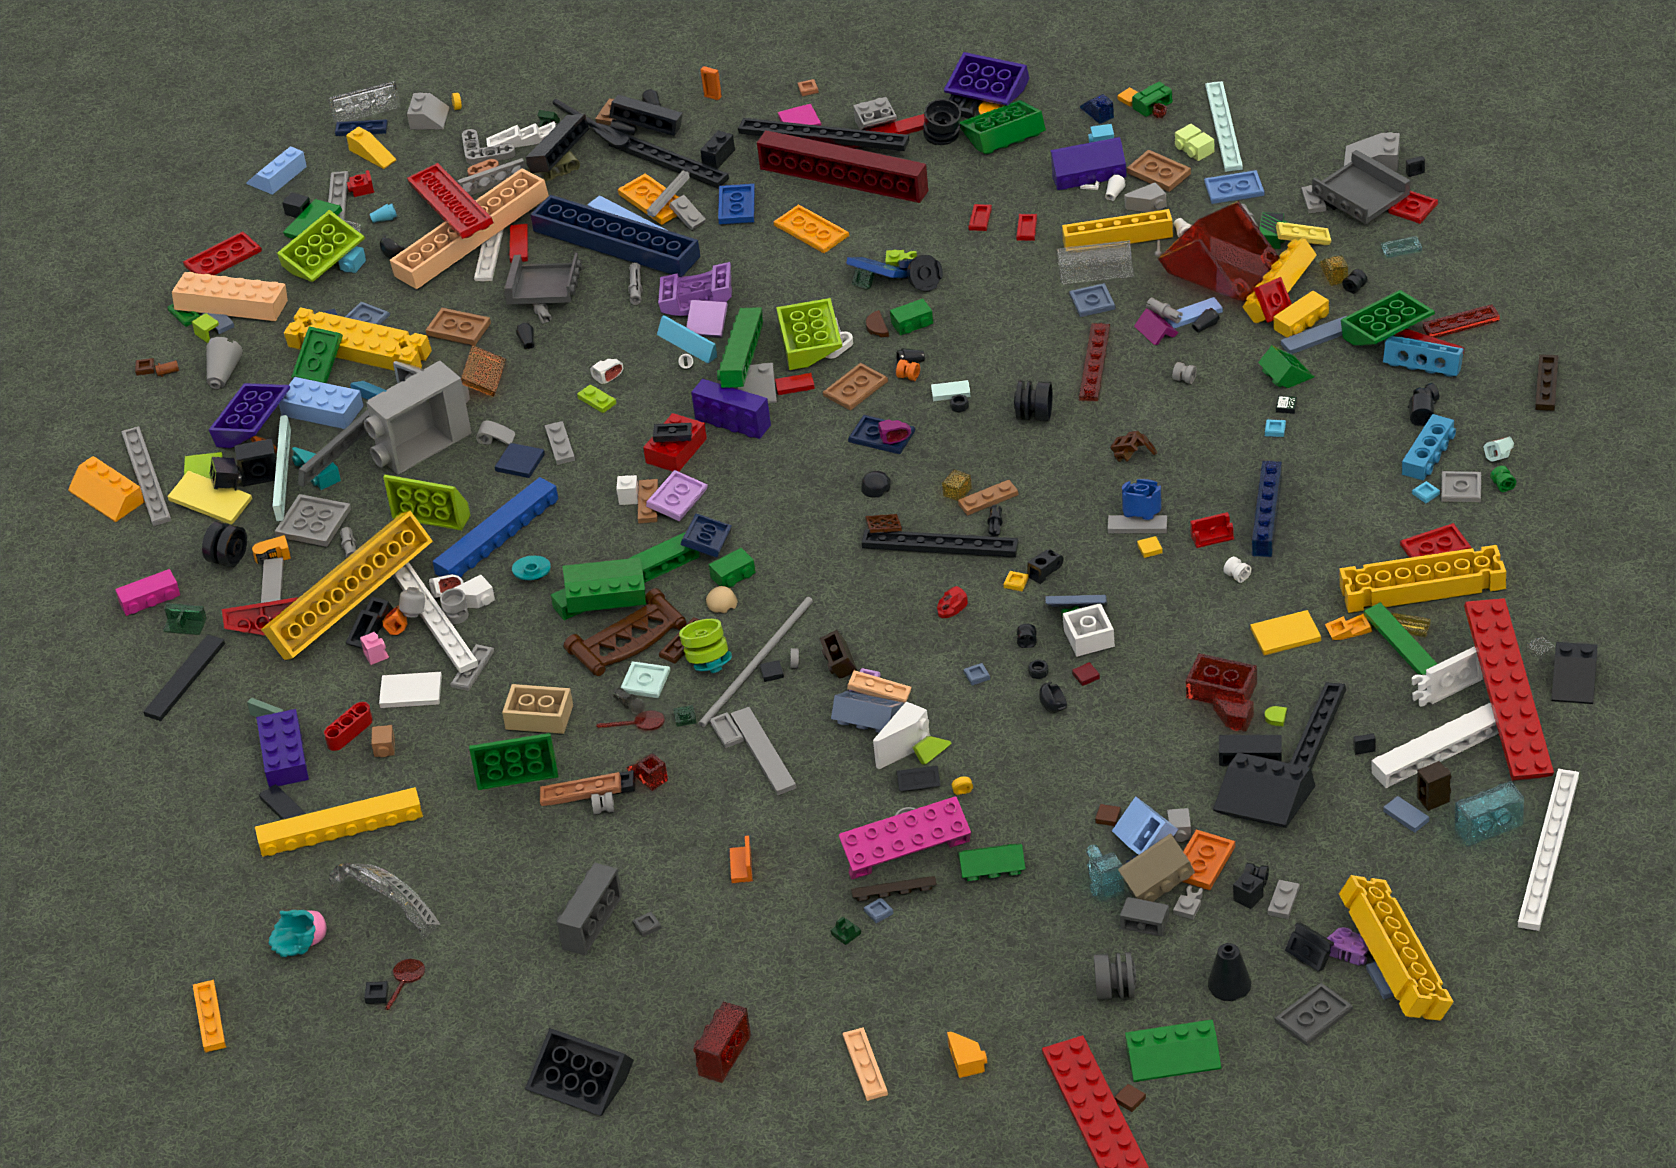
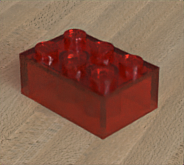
[1186,653,1257,711]
[693,1001,751,1083]

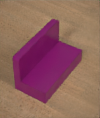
[1134,308,1178,345]

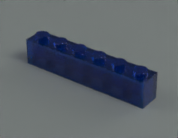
[1252,461,1282,557]

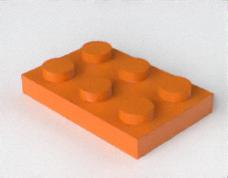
[1182,829,1235,890]

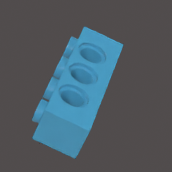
[1383,335,1464,377]
[1402,414,1456,481]

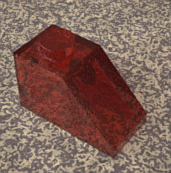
[1213,693,1254,732]

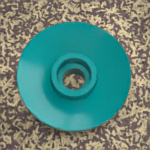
[512,556,551,580]
[694,651,732,673]

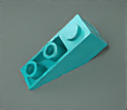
[292,447,341,490]

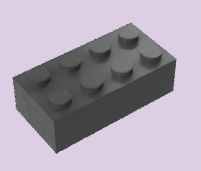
[557,863,622,956]

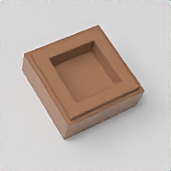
[798,79,819,96]

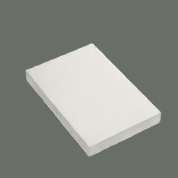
[379,672,442,708]

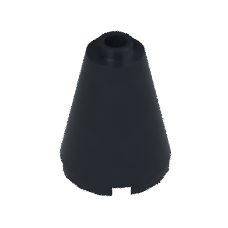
[1208,943,1252,1001]

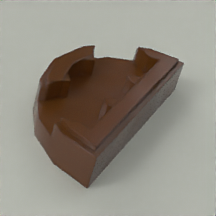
[866,310,889,337]

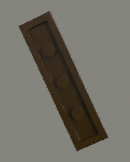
[1535,354,1558,411]
[851,876,937,901]

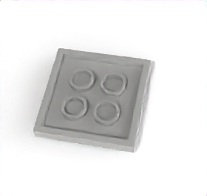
[275,494,351,547]

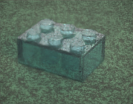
[1455,781,1524,847]

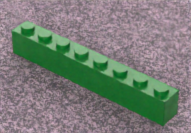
[717,307,763,388]
[551,532,700,621]

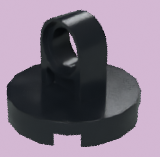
[907,255,943,291]

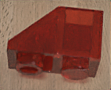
[627,753,668,791]

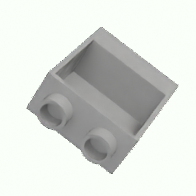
[364,361,472,475]

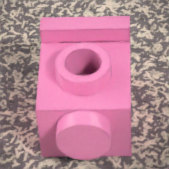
[360,632,389,665]

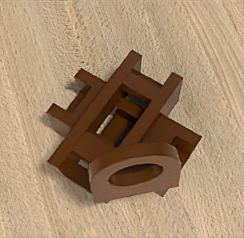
[1110,431,1157,462]

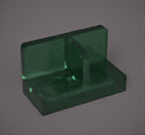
[163,603,207,635]

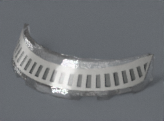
[328,863,440,940]

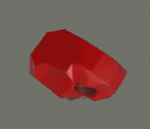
[937,586,968,618]

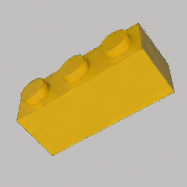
[1274,291,1329,338]

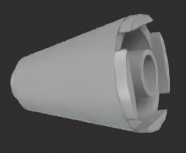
[206,337,243,389]

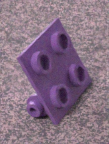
[1327,927,1369,966]

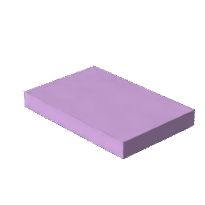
[646,470,708,521]

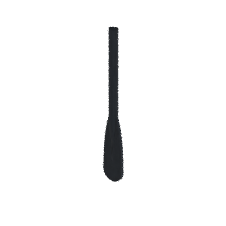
[553,99,629,147]

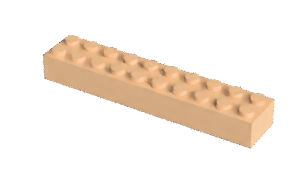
[390,168,549,289]

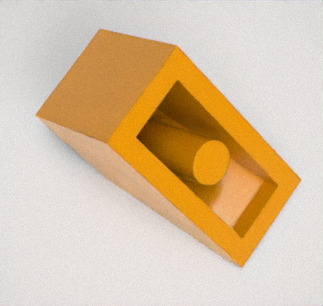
[947,1032,987,1078]

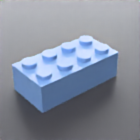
[279,377,363,429]

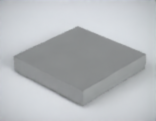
[1441,471,1481,502]

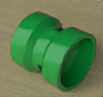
[1490,466,1516,492]

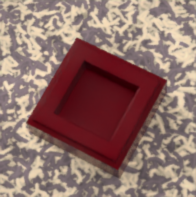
[1072,662,1100,686]

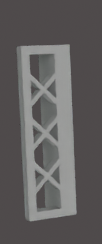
[457,158,525,196]

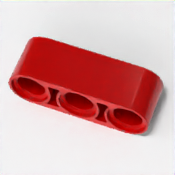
[324,702,373,751]

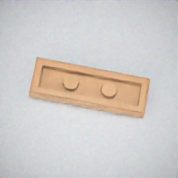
[847,670,911,704]

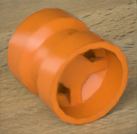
[896,359,920,381]

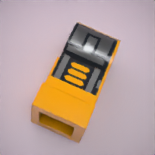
[252,535,291,564]

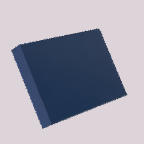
[848,415,915,454]
[681,513,732,557]

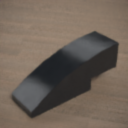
[345,597,393,649]

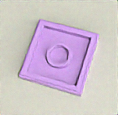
[686,300,728,338]

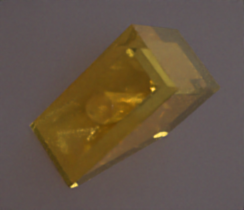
[1319,255,1348,286]

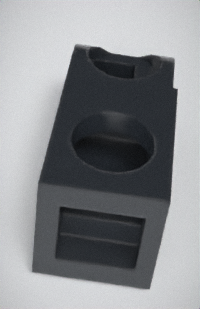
[1027,549,1064,584]

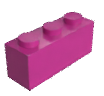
[115,569,180,616]

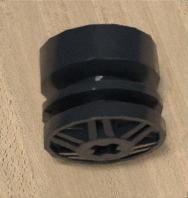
[923,99,961,145]
[1014,381,1053,421]

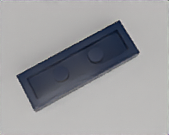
[335,119,388,136]

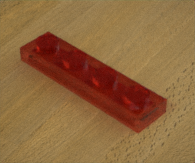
[1423,304,1500,338]

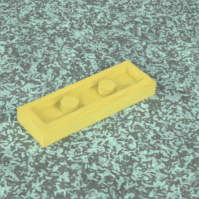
[1275,222,1331,245]

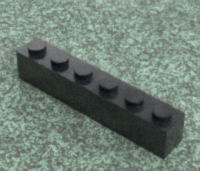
[526,114,589,173]

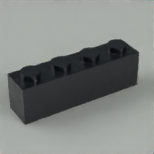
[609,95,683,136]

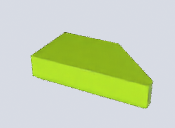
[912,736,952,765]

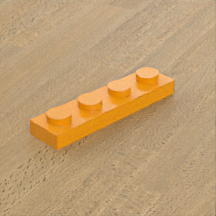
[193,980,226,1052]

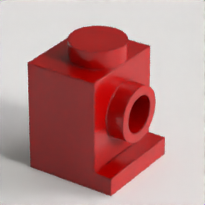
[347,170,374,197]

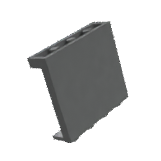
[1312,150,1410,224]
[504,253,582,305]

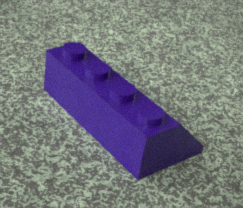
[1051,137,1127,190]

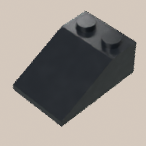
[1552,642,1598,704]

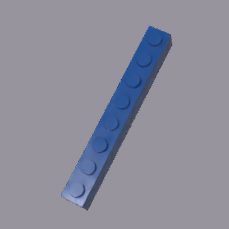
[433,477,558,582]

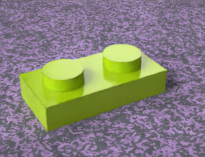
[577,384,616,413]

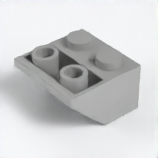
[853,97,897,130]

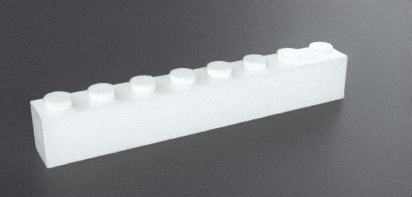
[1372,703,1499,788]

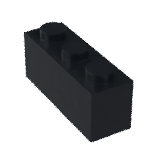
[1219,735,1282,766]

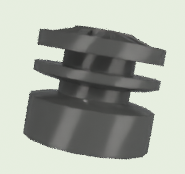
[1094,952,1137,1000]

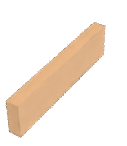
[843,1027,888,1101]

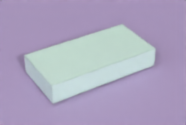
[931,380,971,401]

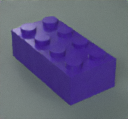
[691,379,771,439]
[256,709,309,788]

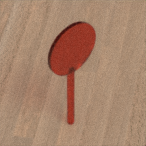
[596,710,665,730]
[385,959,425,1010]

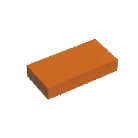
[700,66,722,100]

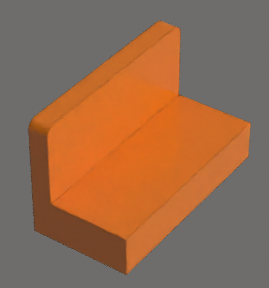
[730,836,753,883]

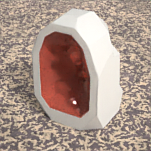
[590,359,623,384]
[429,574,464,598]

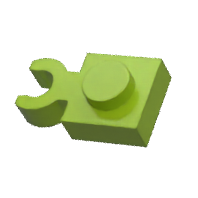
[885,250,917,266]

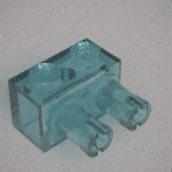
[1086,845,1124,902]

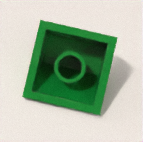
[1258,345,1315,388]

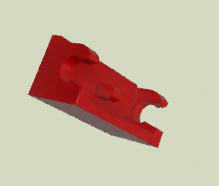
[1190,512,1234,548]

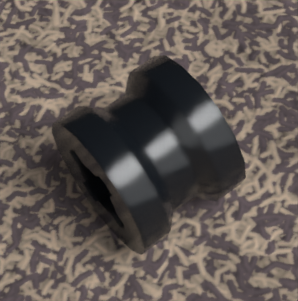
[1017,624,1037,648]

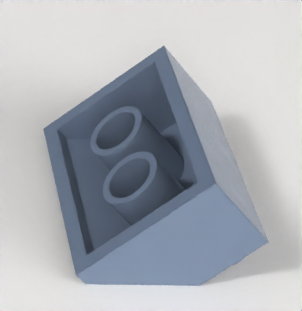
[831,691,904,733]

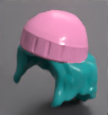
[268,910,327,957]

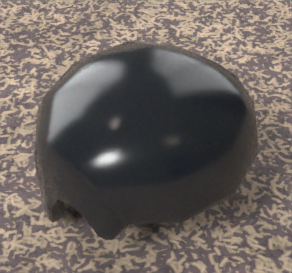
[379,236,405,259]
[861,470,891,498]
[1039,682,1067,713]

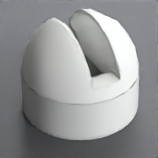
[678,354,693,369]

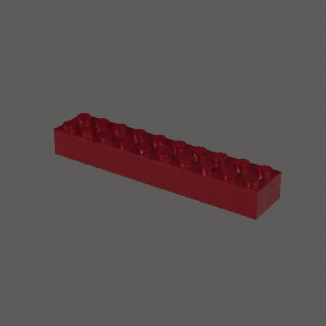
[757,130,929,203]

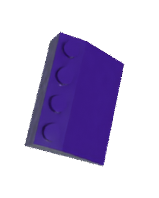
[944,52,1029,106]
[209,383,290,448]

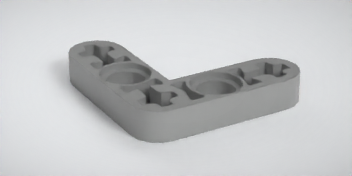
[462,129,516,165]

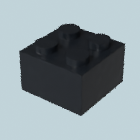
[235,438,277,487]

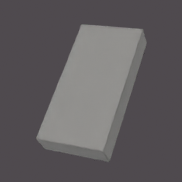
[709,712,744,748]

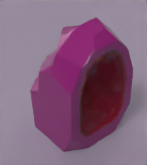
[878,419,911,444]

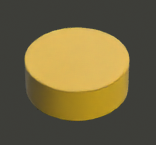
[452,93,462,110]
[951,777,973,795]

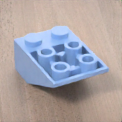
[1112,796,1178,855]

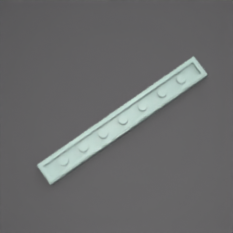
[1205,81,1243,172]
[273,415,291,521]

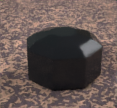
[950,394,969,412]
[1028,659,1049,679]

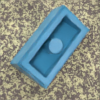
[350,381,387,400]

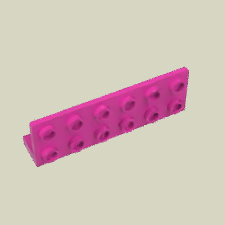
[839,797,971,880]

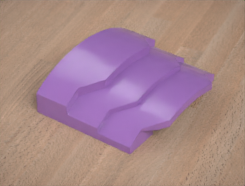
[658,262,732,316]

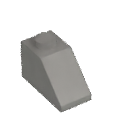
[1124,183,1167,212]

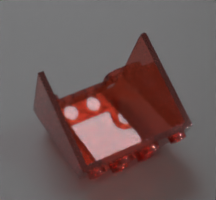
[1158,201,1280,302]

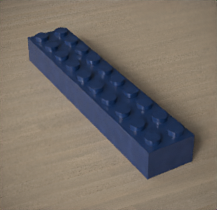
[531,195,701,277]

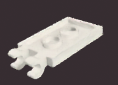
[1412,646,1483,707]

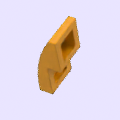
[1325,614,1372,640]

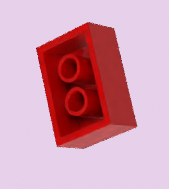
[643,413,707,472]

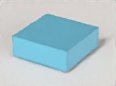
[1265,420,1286,437]
[1412,481,1440,503]

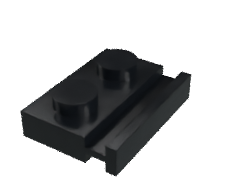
[1285,922,1334,971]

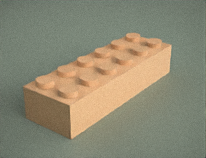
[172,272,288,321]

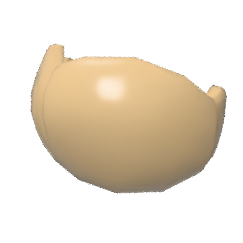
[706,586,738,613]

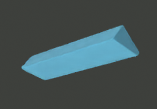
[657,315,717,363]

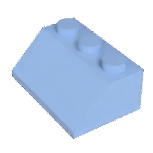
[247,146,307,195]

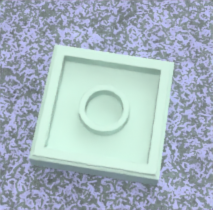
[620,661,670,698]

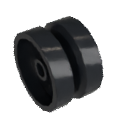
[202,521,247,568]

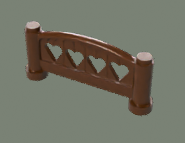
[563,588,687,676]

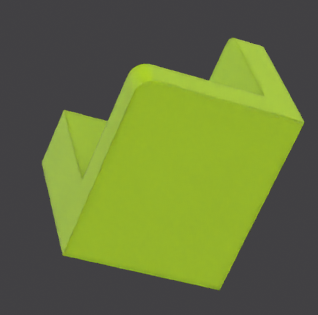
[192,313,219,343]

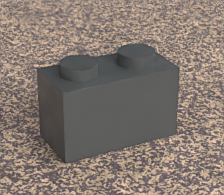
[1120,897,1169,937]

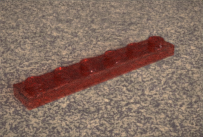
[1079,323,1110,401]

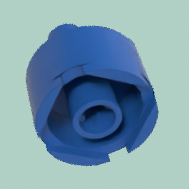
[1122,479,1161,520]

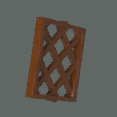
[865,514,902,533]

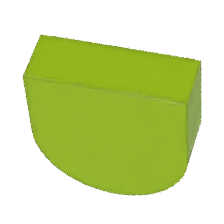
[1265,706,1287,727]

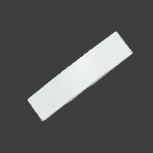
[486,122,557,148]

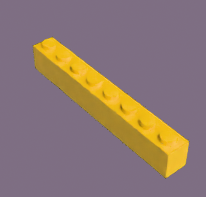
[255,787,423,857]

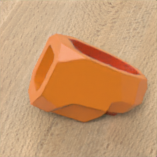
[383,605,408,635]

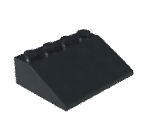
[1213,753,1316,828]
[525,1028,634,1116]

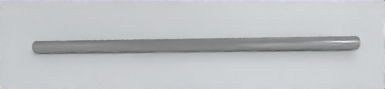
[698,597,813,727]

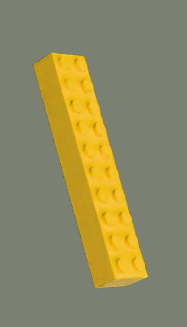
[261,511,433,660]

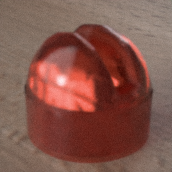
[1152,103,1167,118]

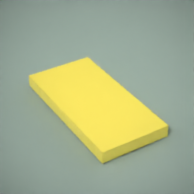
[168,471,252,525]

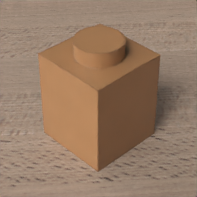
[371,725,395,757]

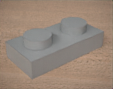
[1301,185,1326,213]
[669,195,706,230]
[1268,880,1300,919]

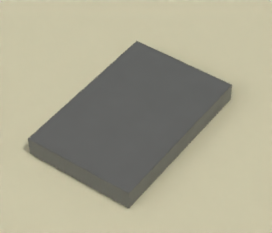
[1275,983,1353,1046]

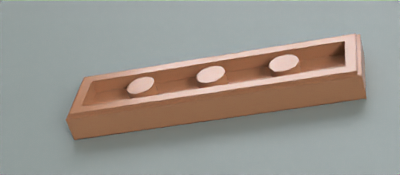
[540,772,621,806]

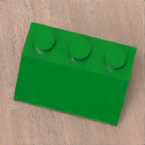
[958,843,1025,881]

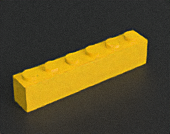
[1062,209,1173,253]
[1242,238,1317,323]

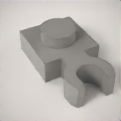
[1173,885,1203,920]

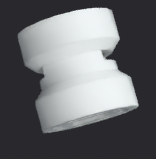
[1224,556,1251,583]

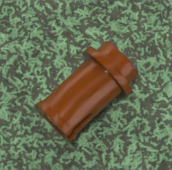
[155,360,179,377]

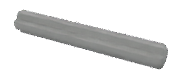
[647,170,690,217]

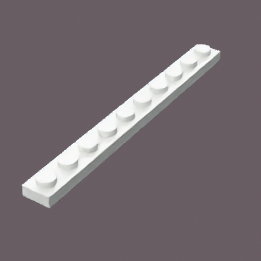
[393,562,478,674]
[1518,769,1579,931]

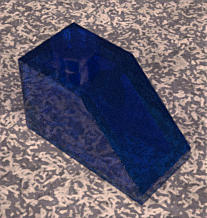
[1080,94,1114,124]

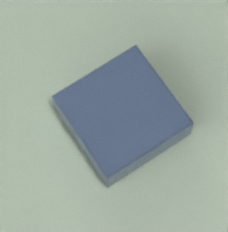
[964,663,990,686]
[864,898,894,923]

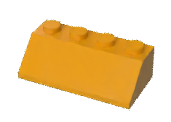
[68,456,144,522]

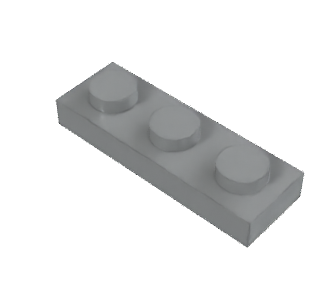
[545,421,575,465]

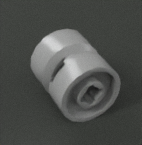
[440,588,469,624]

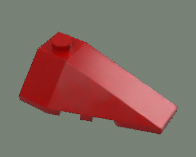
[221,597,299,636]

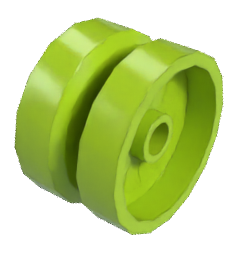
[679,619,728,664]

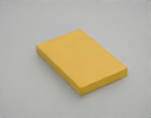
[1250,610,1321,655]

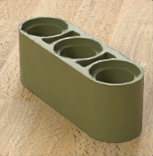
[527,151,580,182]

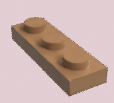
[638,479,658,523]
[958,480,1018,516]

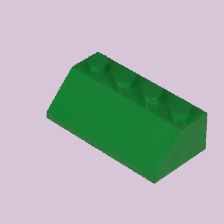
[1125,1019,1221,1082]

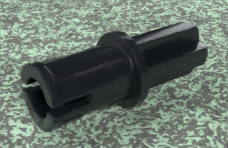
[987,505,1003,537]

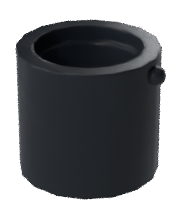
[1407,393,1435,426]

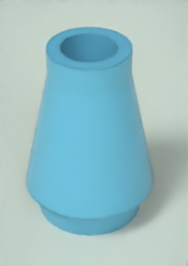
[370,203,397,223]

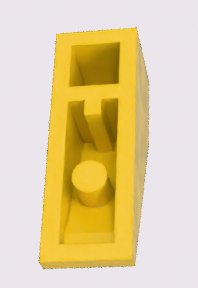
[346,127,396,169]

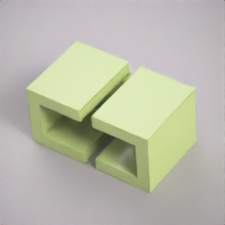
[1175,124,1215,161]

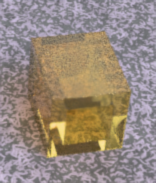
[942,469,972,501]

